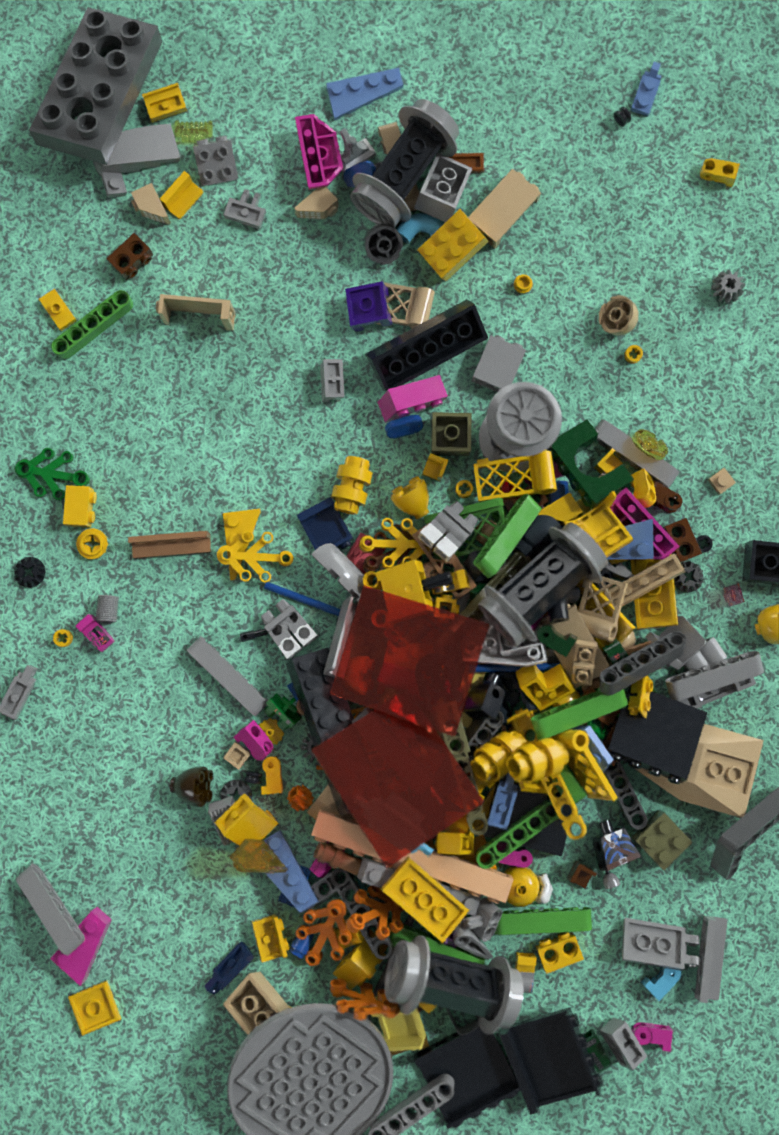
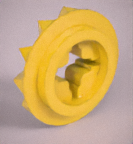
[76,528,109,560]

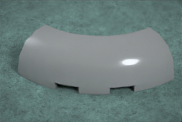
[311,543,377,611]

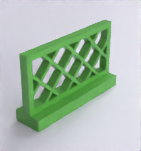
[423,498,505,560]

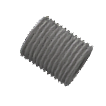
[95,595,119,622]

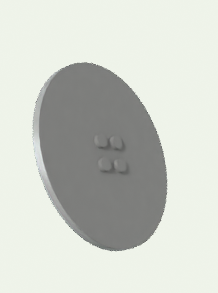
[227,1003,393,1135]

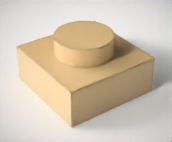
[708,468,736,495]
[223,742,251,770]

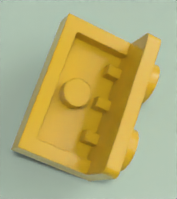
[251,914,289,963]

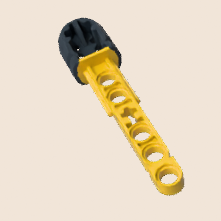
[495,672,587,840]

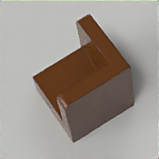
[567,860,597,888]

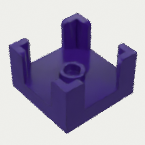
[345,281,392,332]

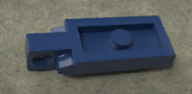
[204,942,254,995]

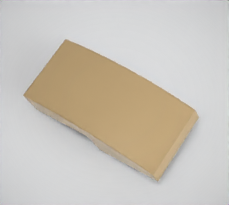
[571,640,597,686]

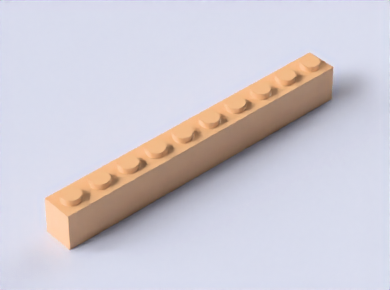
[311,809,513,904]

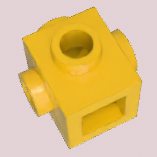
[431,594,459,624]

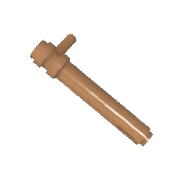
[313,842,362,875]

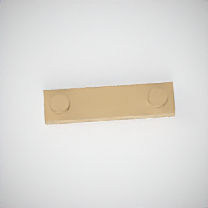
[604,553,685,607]

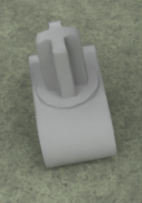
[462,897,502,942]

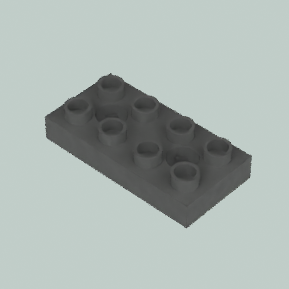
[29,7,162,165]

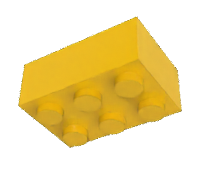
[417,209,489,281]

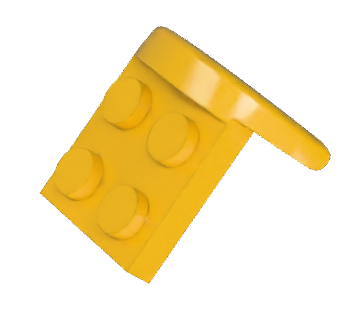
[564,491,633,557]

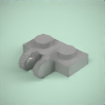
[224,189,266,229]

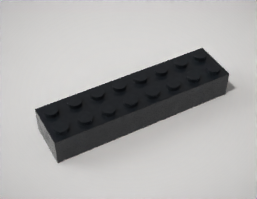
[286,647,383,816]

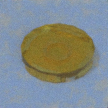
[632,429,669,460]

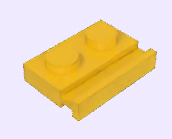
[142,83,187,122]

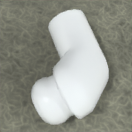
[536,873,553,904]

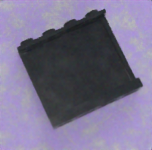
[607,685,708,784]
[483,775,572,857]
[500,1007,603,1115]
[414,1026,521,1129]

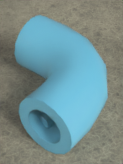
[397,213,445,244]

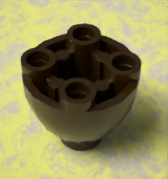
[170,766,213,807]

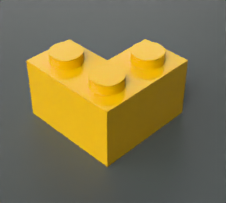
[515,664,575,711]
[435,812,475,855]
[332,930,388,990]

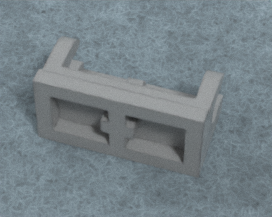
[320,359,344,402]

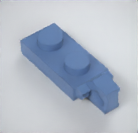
[630,62,661,117]
[487,772,518,830]

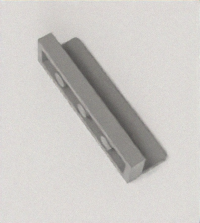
[323,596,363,680]
[694,915,727,1003]

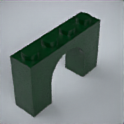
[547,419,634,510]

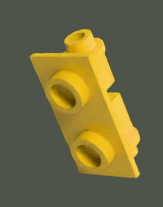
[628,675,653,718]

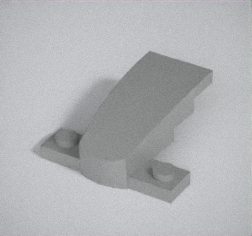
[93,124,180,198]

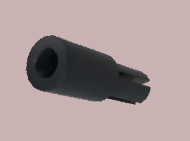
[240,629,268,642]

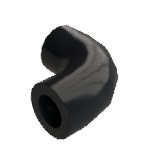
[548,585,580,623]

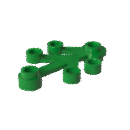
[15,448,90,501]

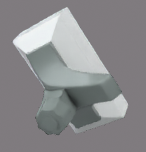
[340,128,376,173]

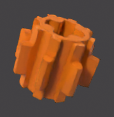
[287,785,314,811]

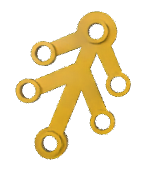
[359,518,435,569]
[217,530,294,583]

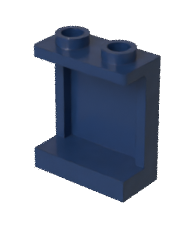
[297,497,353,550]

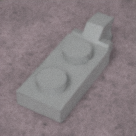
[0,665,38,720]

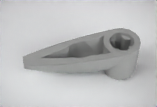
[452,918,493,960]

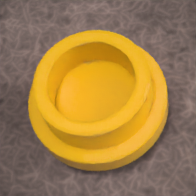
[514,274,533,294]

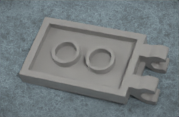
[621,918,700,971]

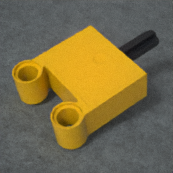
[363,559,453,629]

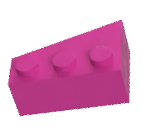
[377,375,448,423]
[50,907,112,986]

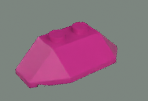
[295,114,343,190]
[610,487,680,560]

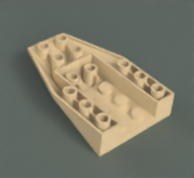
[634,724,764,818]

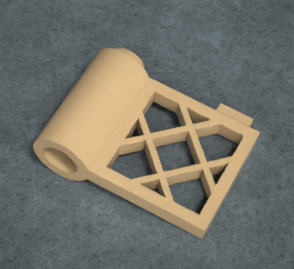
[376,282,435,329]
[578,577,628,642]

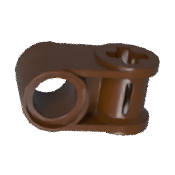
[653,481,683,513]

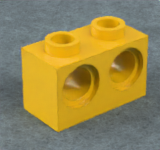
[535,932,584,974]

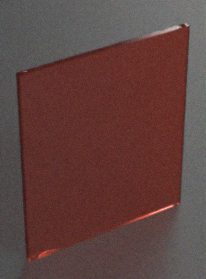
[330,585,490,737]
[311,689,484,869]

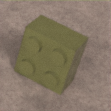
[431,412,472,456]
[631,810,693,870]

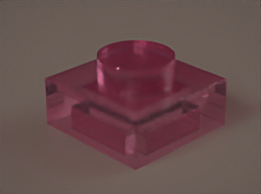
[723,583,745,607]

